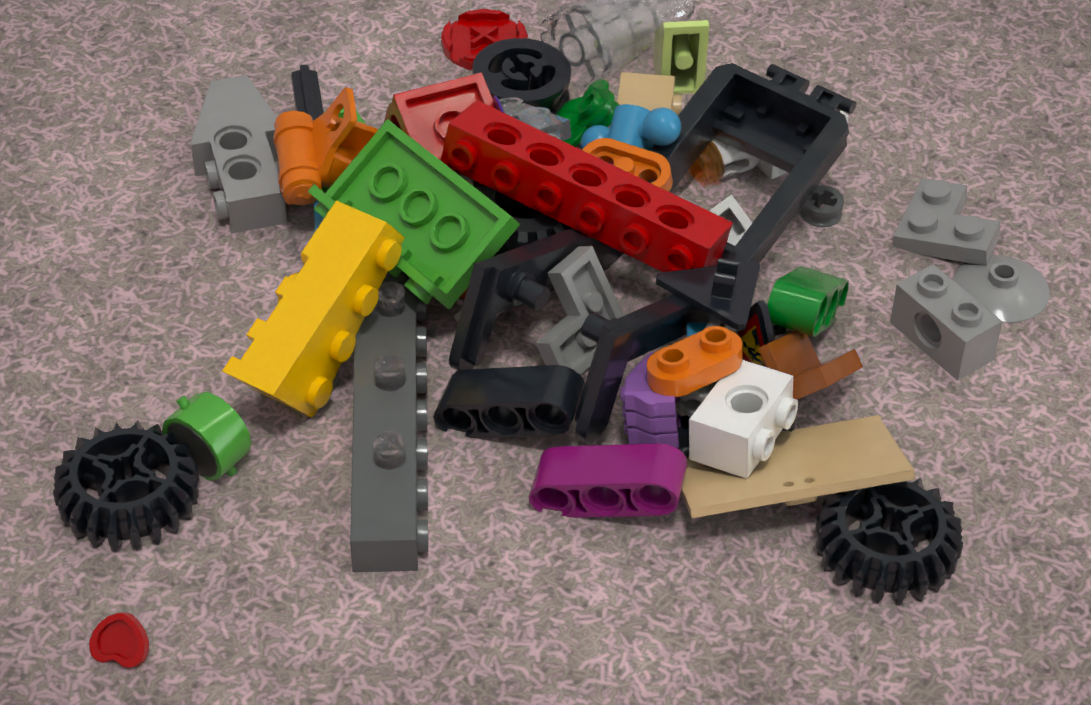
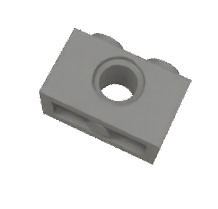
[890,264,1003,381]

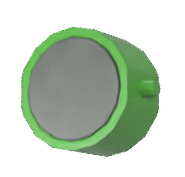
[162,392,252,481]

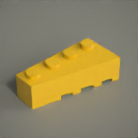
[222,201,405,418]

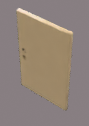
[681,415,915,518]

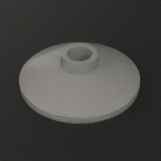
[953,255,1050,323]

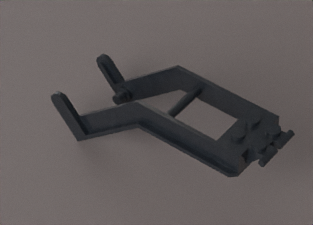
[449,63,856,444]

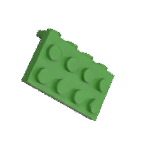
[308,119,520,309]

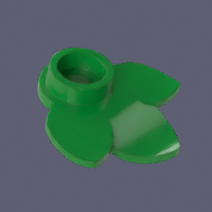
[553,79,620,147]

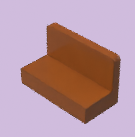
[759,331,863,399]

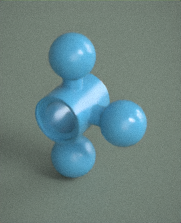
[581,104,681,151]

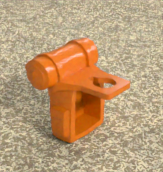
[273,87,378,206]

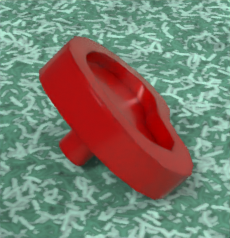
[89,612,149,668]

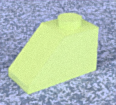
[653,20,709,94]

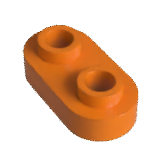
[582,138,673,192]
[647,326,742,397]

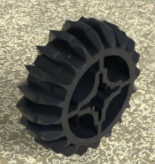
[53,420,200,553]
[815,478,963,606]

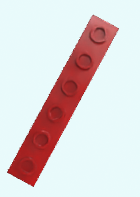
[440,100,733,272]

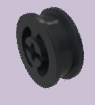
[472,38,571,128]

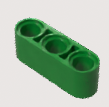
[767,266,849,337]

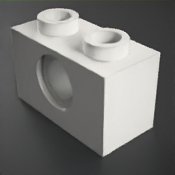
[689,360,798,479]

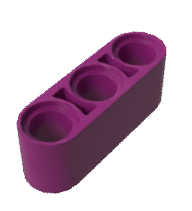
[529,443,687,518]

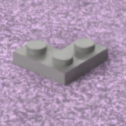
[893,178,1000,266]
[535,246,624,375]

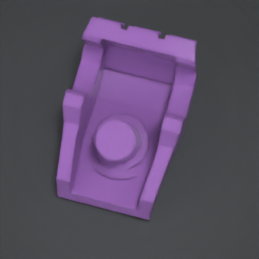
[621,352,681,448]

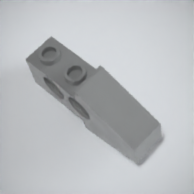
[191,75,287,234]

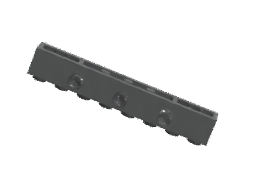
[350,271,429,572]

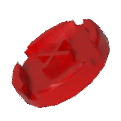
[441,9,528,70]

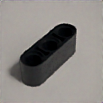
[433,365,585,438]

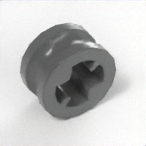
[800,185,844,227]

